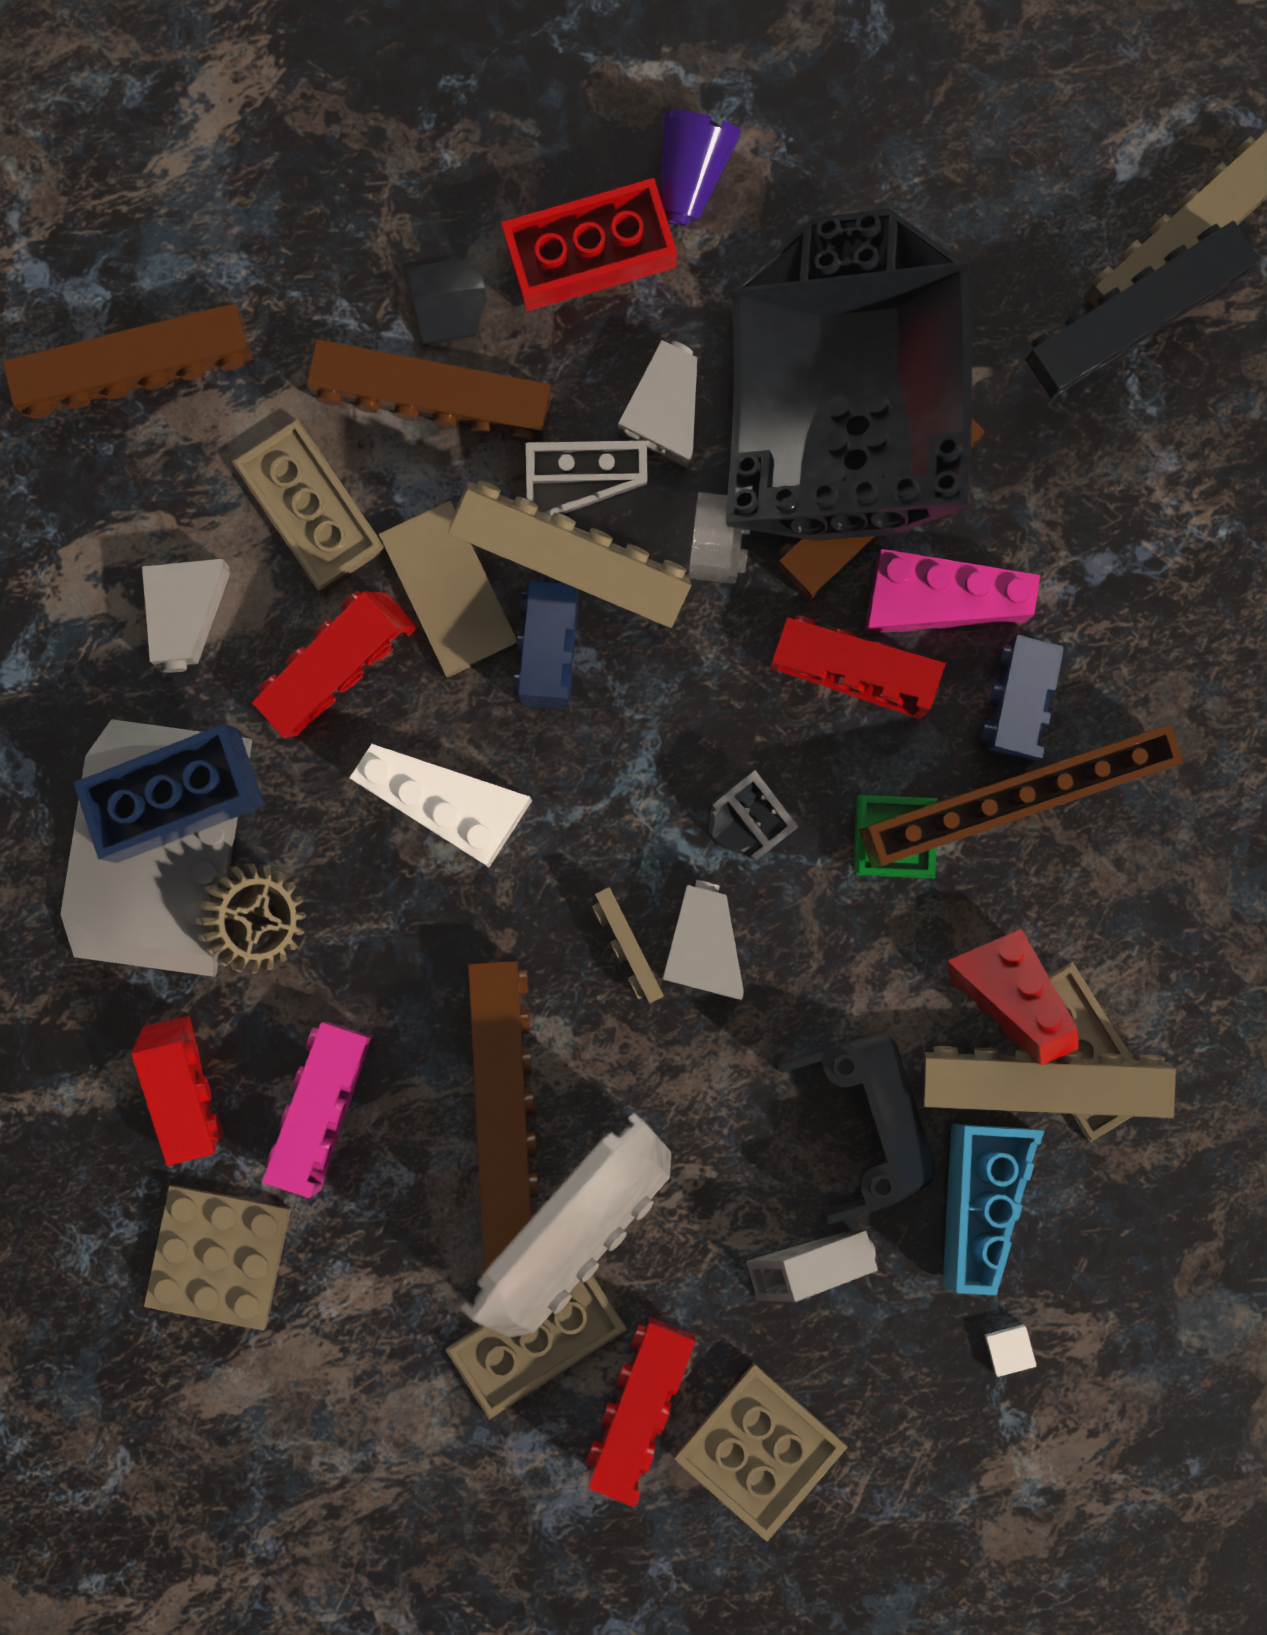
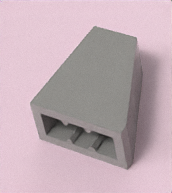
[618,340,697,469]
[142,559,230,673]
[662,880,744,1000]
[746,1231,878,1302]

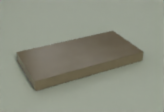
[231,418,386,593]
[379,500,517,678]
[1048,962,1134,1142]
[446,1275,627,1419]

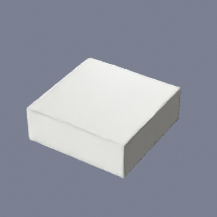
[984,1324,1037,1377]

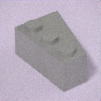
[526,441,647,517]

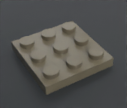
[144,1184,291,1331]
[674,1362,848,1542]

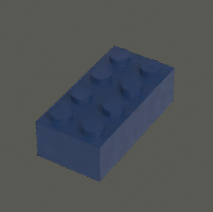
[73,724,265,863]

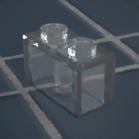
[689,492,750,584]

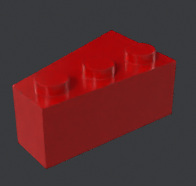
[947,929,1078,1066]

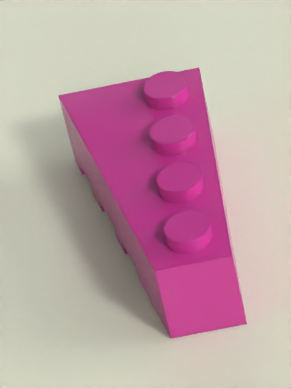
[864,549,1040,635]
[262,1022,372,1198]

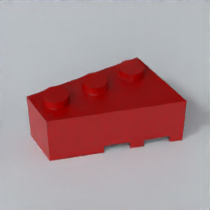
[131,1015,223,1166]

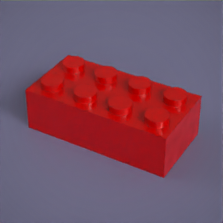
[501,178,677,312]

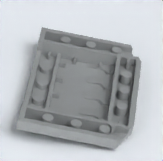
[60,719,252,977]
[461,1113,671,1337]

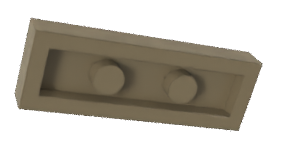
[592,887,664,1004]

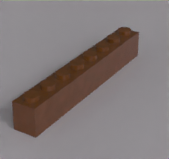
[858,724,1184,867]
[469,961,539,1273]

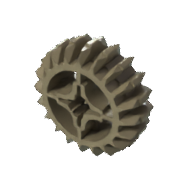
[195,863,306,974]

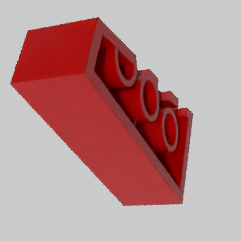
[770,615,946,719]

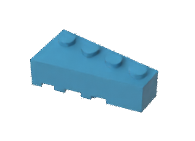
[943,1123,1044,1295]

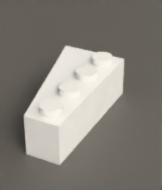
[350,744,532,867]

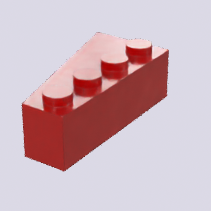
[252,591,418,738]
[585,1317,696,1507]

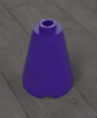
[661,109,741,227]

